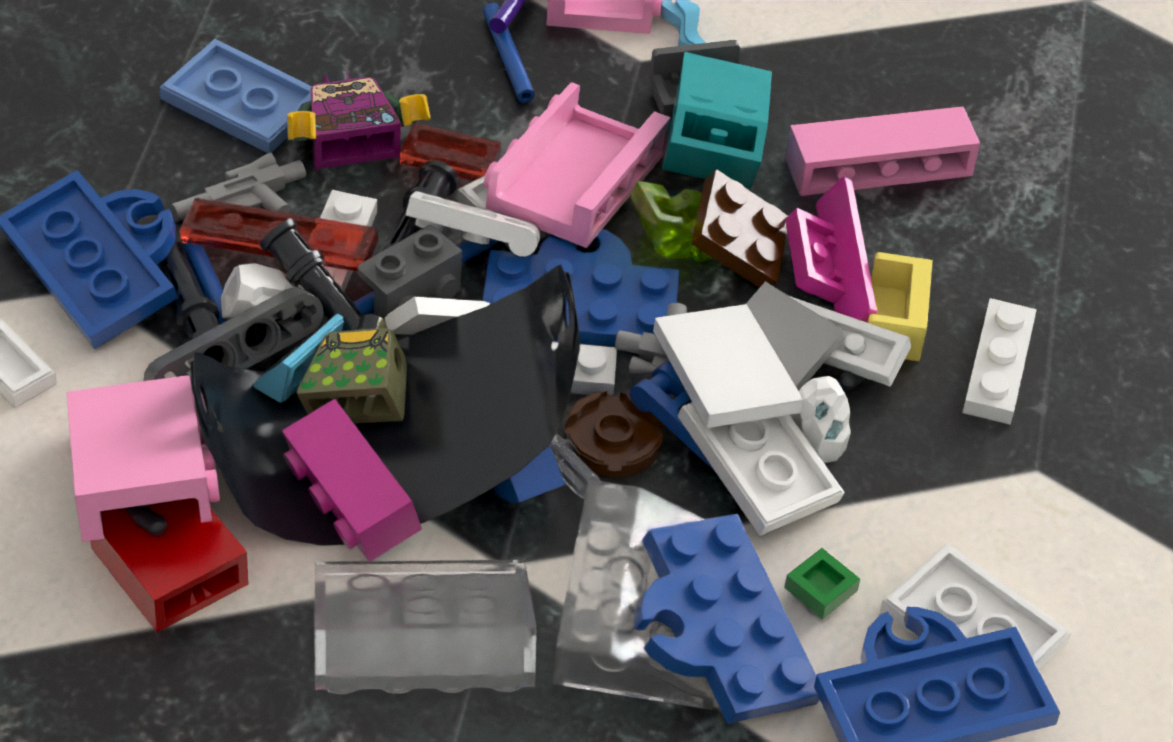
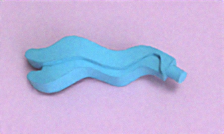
[661,0,706,46]

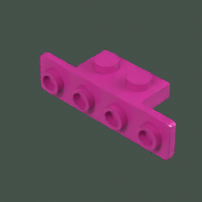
[785,177,877,323]

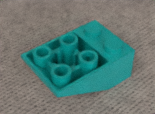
[662,52,772,189]

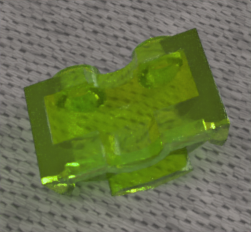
[631,181,712,262]

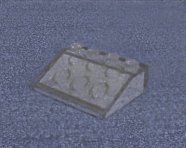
[552,479,714,710]
[314,560,537,695]

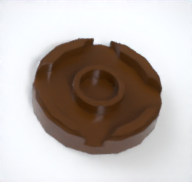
[563,391,664,478]

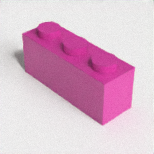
[282,399,422,562]

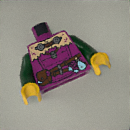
[287,69,431,169]

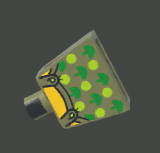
[297,314,407,424]

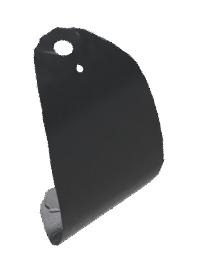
[190,265,580,546]

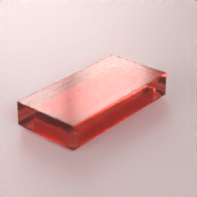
[400,123,501,181]

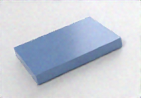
[159,39,312,153]

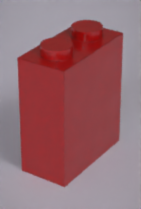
[90,498,249,633]

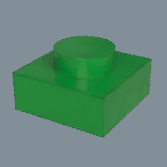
[784,548,860,619]

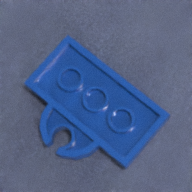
[0,170,178,349]
[483,229,679,347]
[634,514,820,724]
[814,606,1060,742]

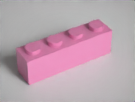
[785,106,980,196]

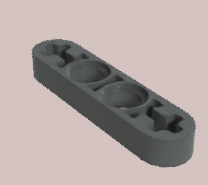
[143,287,324,394]

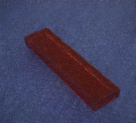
[179,198,379,272]

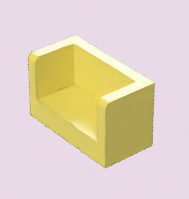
[868,252,933,361]

